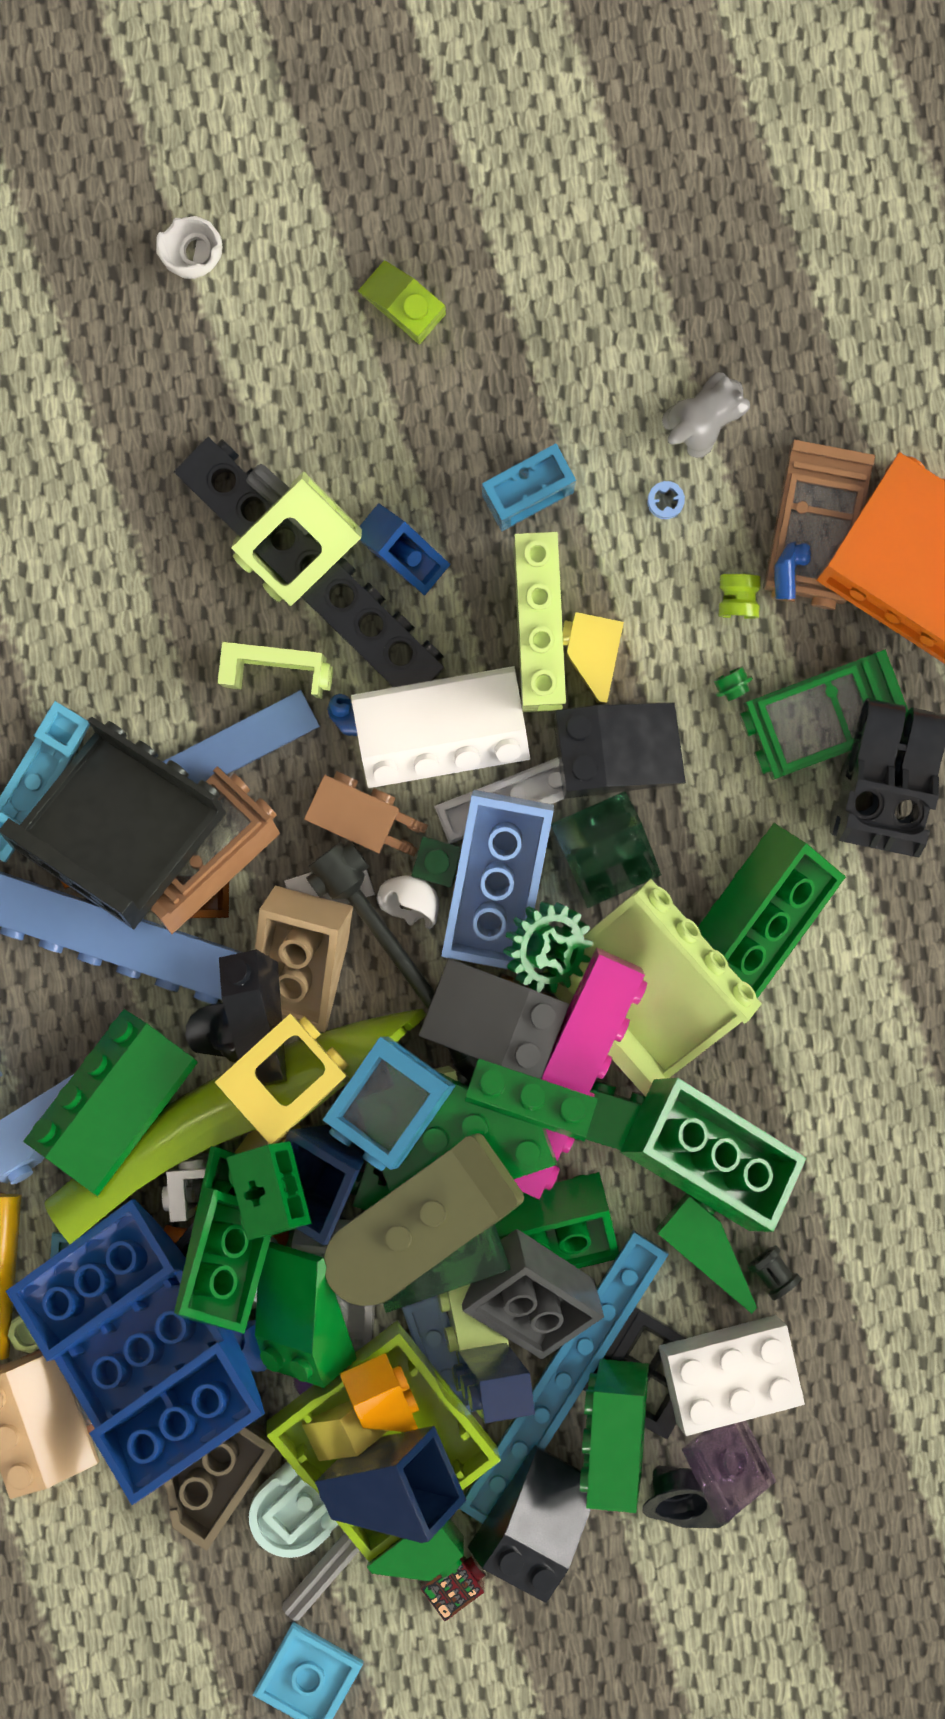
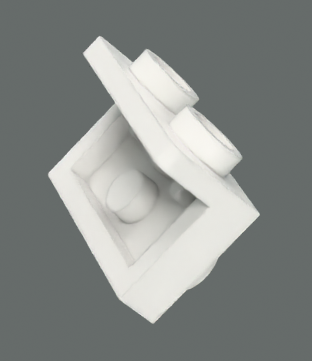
[162,1153,209,1222]

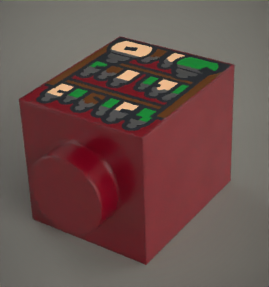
[420,1556,486,1621]

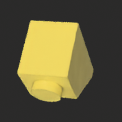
[563,612,624,705]

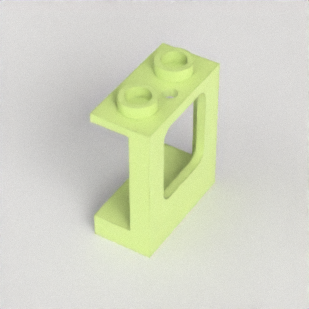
[231,471,362,606]
[218,642,333,699]

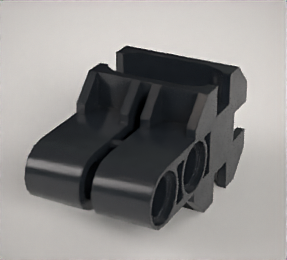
[830,698,945,858]

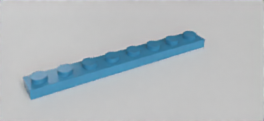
[459,1230,669,1524]

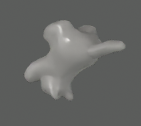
[662,372,750,458]

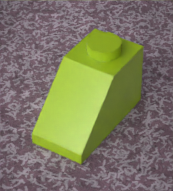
[358,260,446,345]

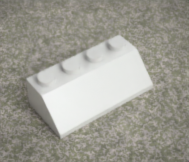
[351,666,530,788]

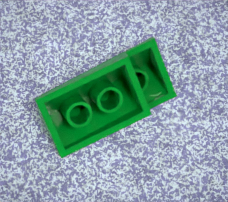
[174,1146,272,1334]

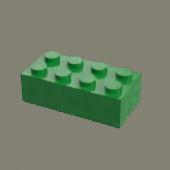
[620,1078,807,1232]

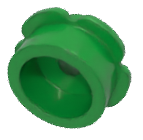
[713,666,753,701]

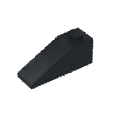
[219,949,287,1086]

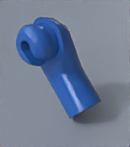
[774,541,811,599]
[327,694,358,736]

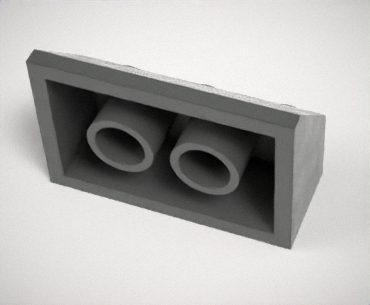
[461,1229,604,1359]

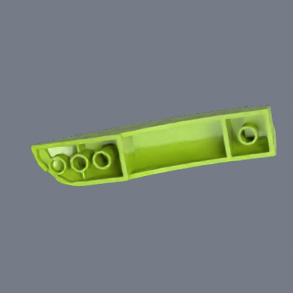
[44,1008,426,1244]

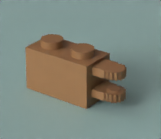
[304,771,428,857]

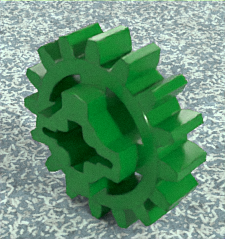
[503,901,593,993]

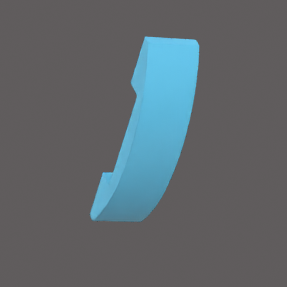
[0,701,90,862]

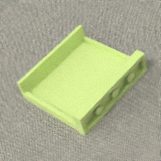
[514,532,566,713]
[542,879,762,1097]

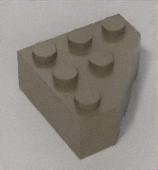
[164,1421,276,1551]

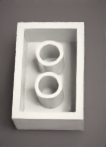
[658,1315,805,1436]

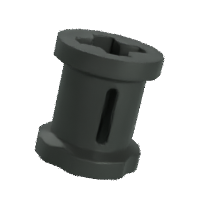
[748,1245,802,1300]

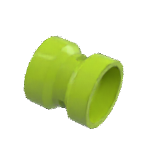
[718,574,761,619]

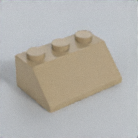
[0,1353,100,1499]

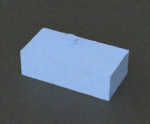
[441,789,554,970]

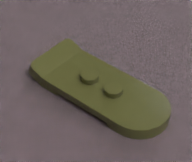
[324,1133,524,1306]

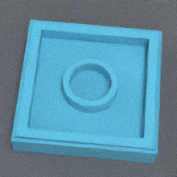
[253,1622,364,1719]

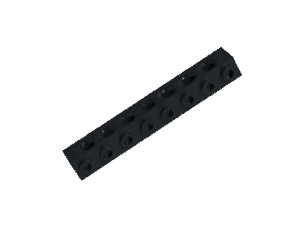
[174,436,445,687]

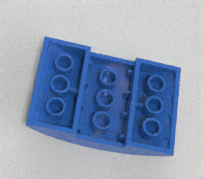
[6,1199,265,1505]

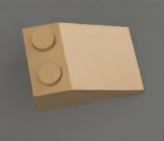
[255,886,353,1033]

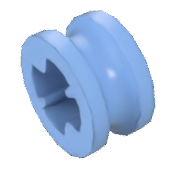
[647,481,685,519]

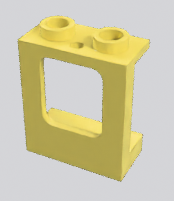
[215,1014,351,1144]

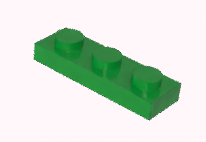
[465,1059,598,1142]

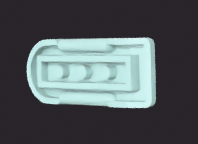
[249,1461,338,1558]

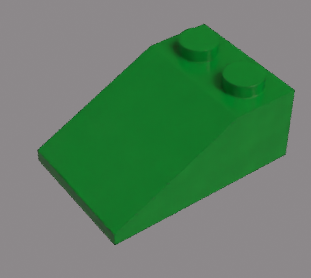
[255,1242,357,1388]

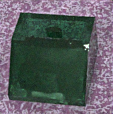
[551,791,662,908]

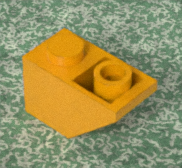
[340,1353,419,1432]

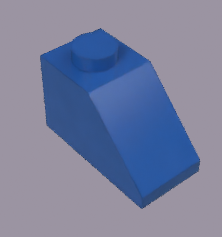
[359,503,451,596]

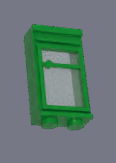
[739,649,908,780]

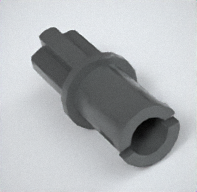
[246,464,309,536]

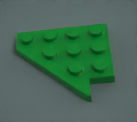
[357,1063,557,1193]

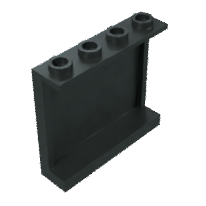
[0,716,226,929]

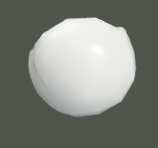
[156,216,223,279]
[377,875,439,929]

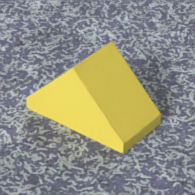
[301,1400,389,1461]

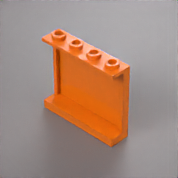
[816,452,945,664]

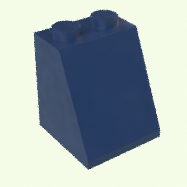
[285,1124,365,1245]
[315,1426,466,1543]

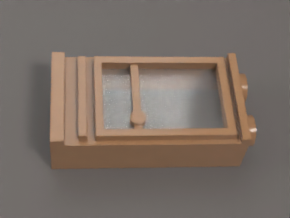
[763,440,875,610]
[150,766,280,934]

